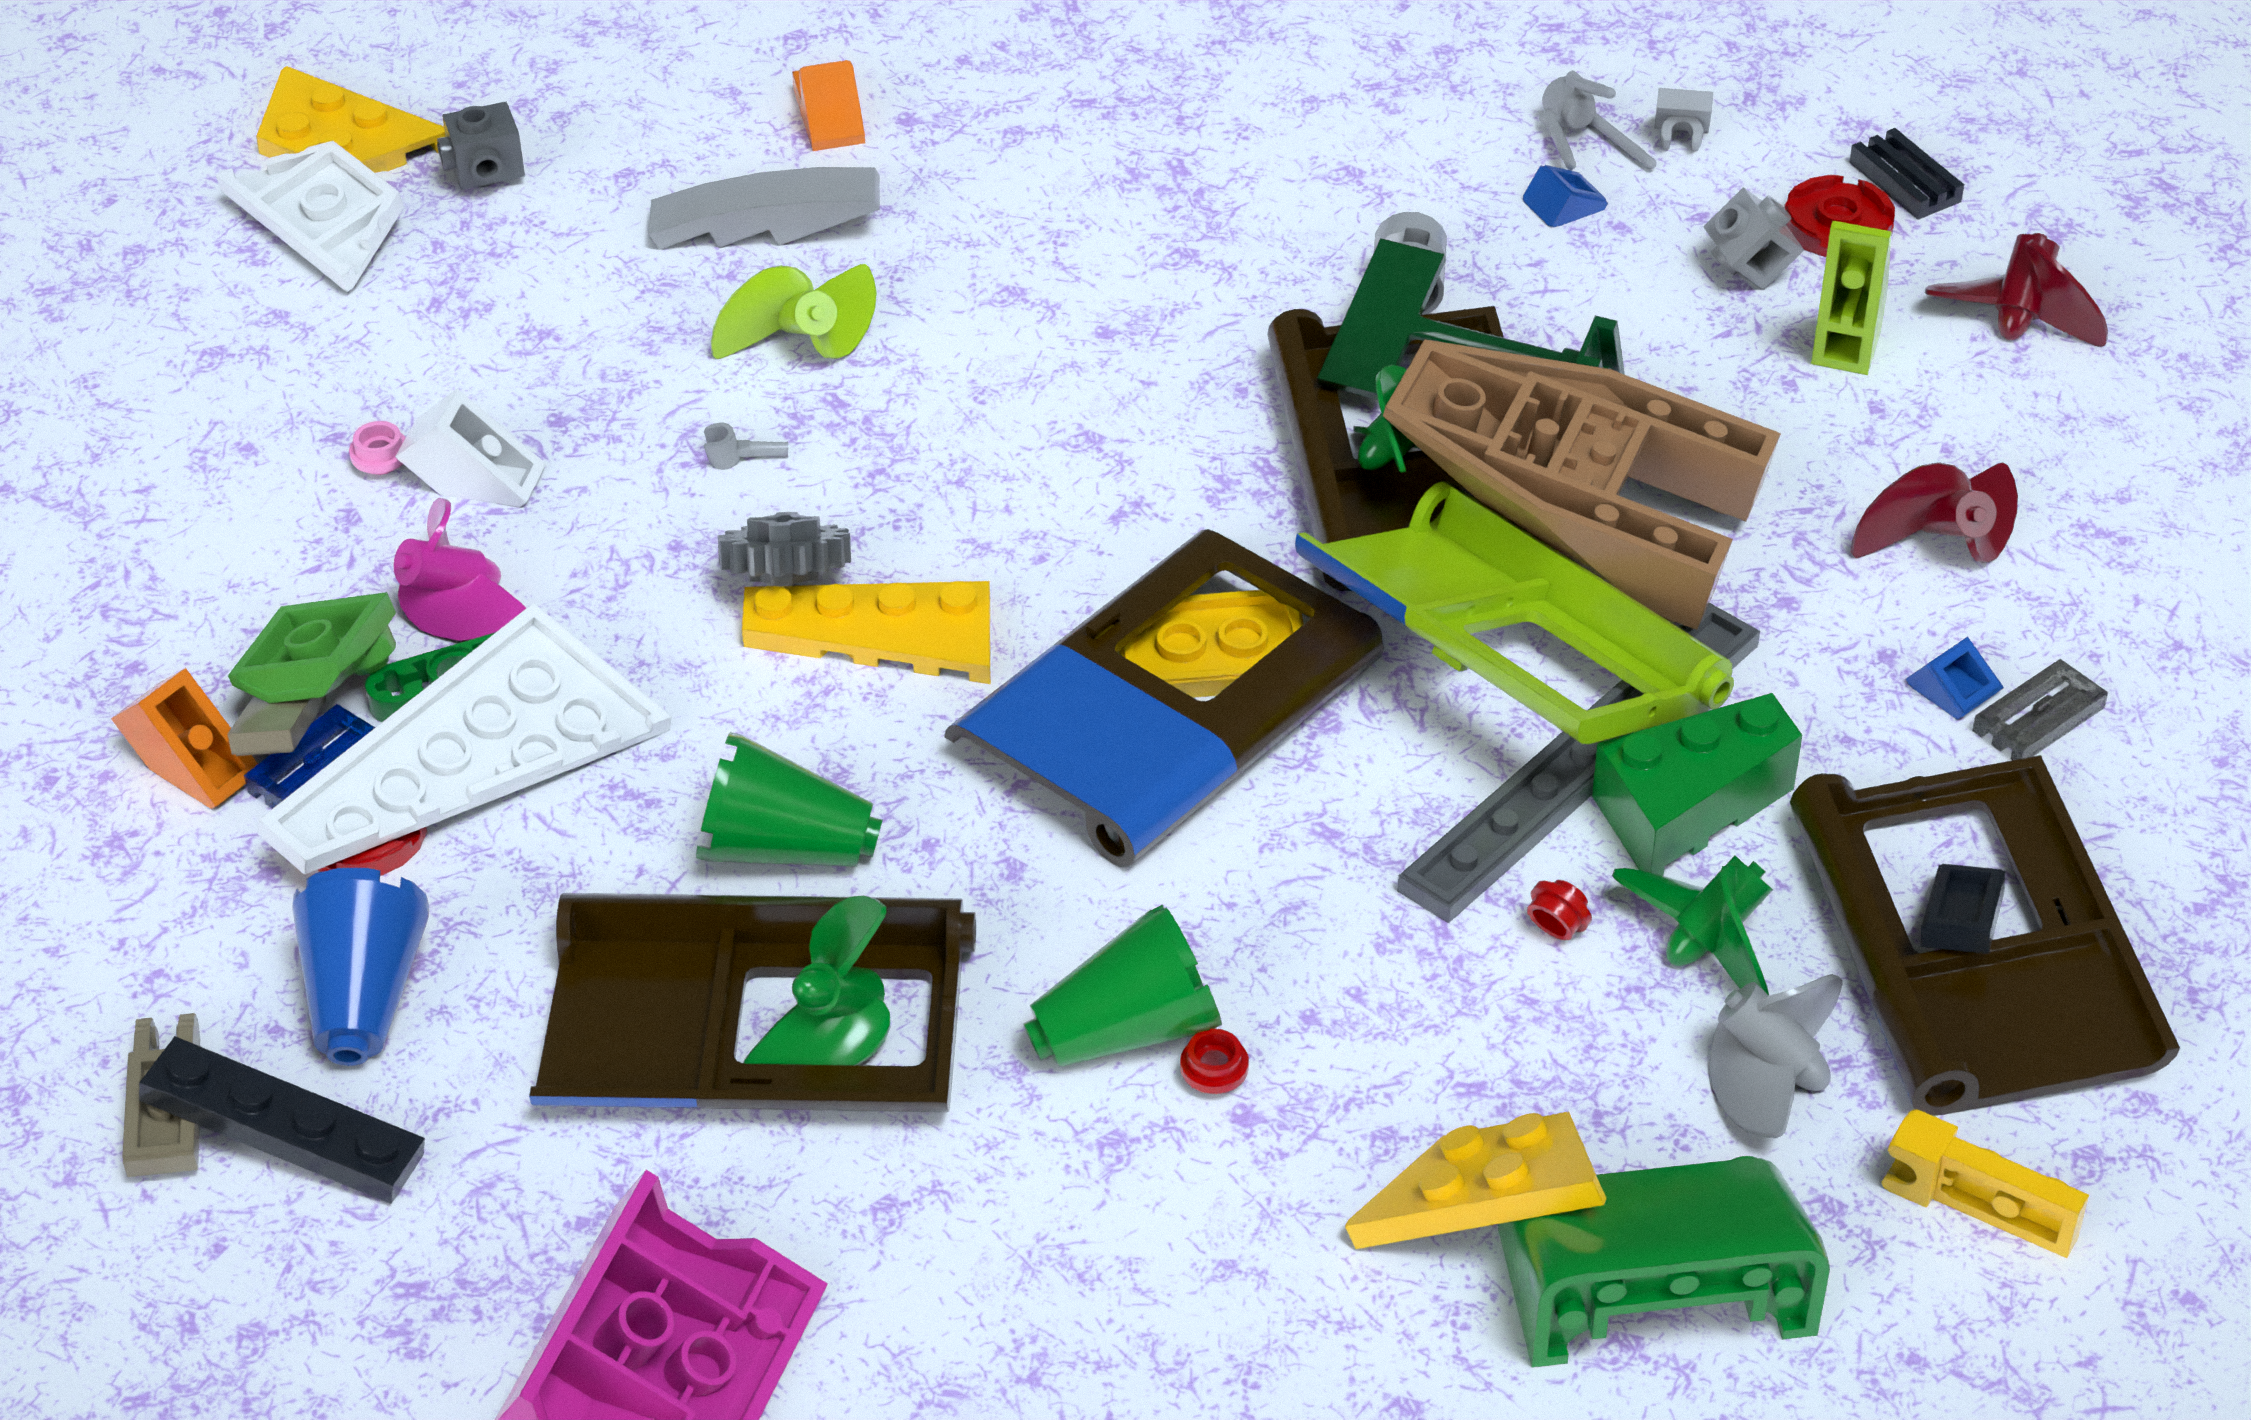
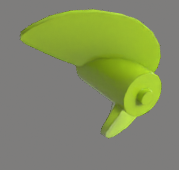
[711,264,877,359]

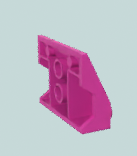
[495,1169,828,1420]

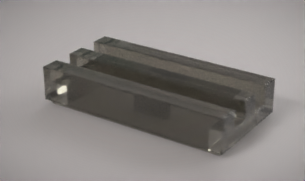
[1972,658,2108,760]

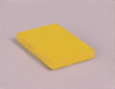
[1119,590,1304,698]

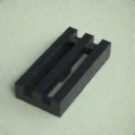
[1849,128,1965,220]

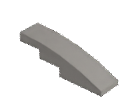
[649,167,880,250]

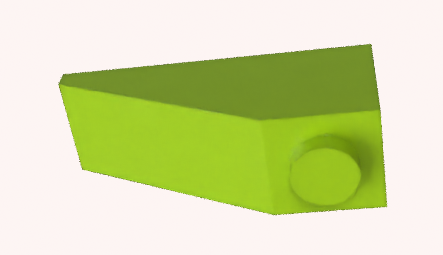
[1811,221,1892,375]

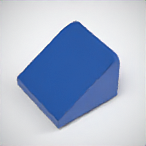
[1523,165,1608,227]
[1905,636,2004,720]

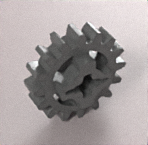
[718,512,851,586]

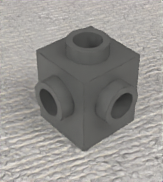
[437,101,525,190]

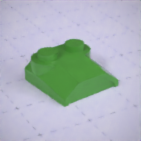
[228,592,396,704]

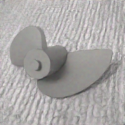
[1709,974,1843,1138]

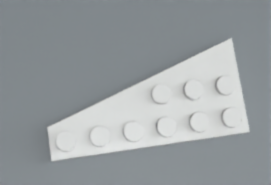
[258,603,672,875]

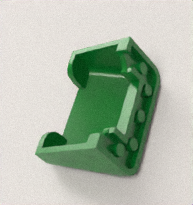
[1498,1156,1830,1368]

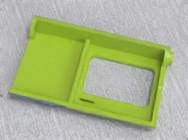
[1295,481,1734,744]

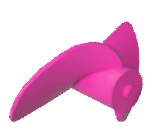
[394,498,526,642]

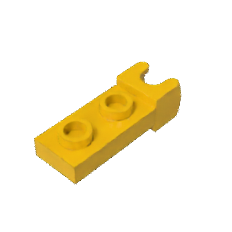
[1881,1109,2089,1258]

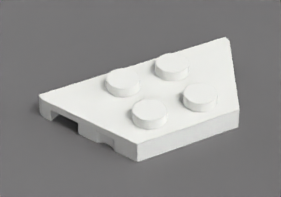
[216,141,404,292]

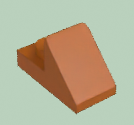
[792,60,866,151]

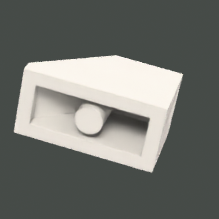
[395,388,546,507]

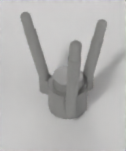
[1539,70,1657,170]

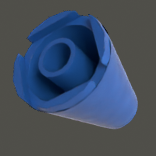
[292,868,429,1066]

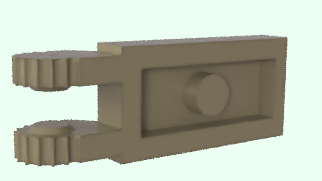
[122,1013,200,1177]

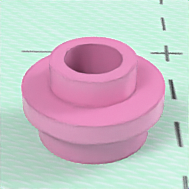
[349,421,406,475]

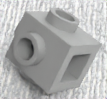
[1703,187,1804,290]

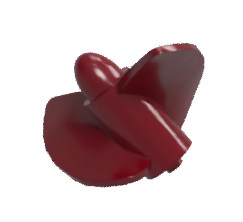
[1924,233,2108,347]
[1850,462,2018,563]

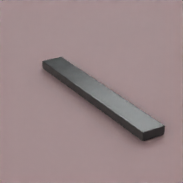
[1397,603,1760,923]

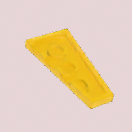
[742,581,991,684]

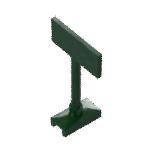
[1317,238,1625,400]

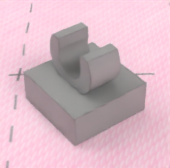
[1654,88,1713,151]

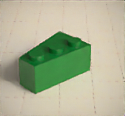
[1592,693,1803,876]

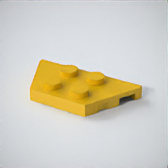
[256,66,446,173]
[1345,1111,1607,1249]

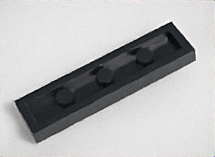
[139,1036,425,1204]

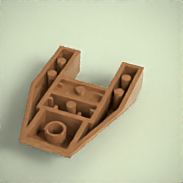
[1383,339,1781,630]

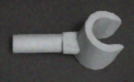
[704,422,788,470]

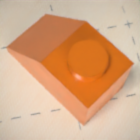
[111,668,263,809]

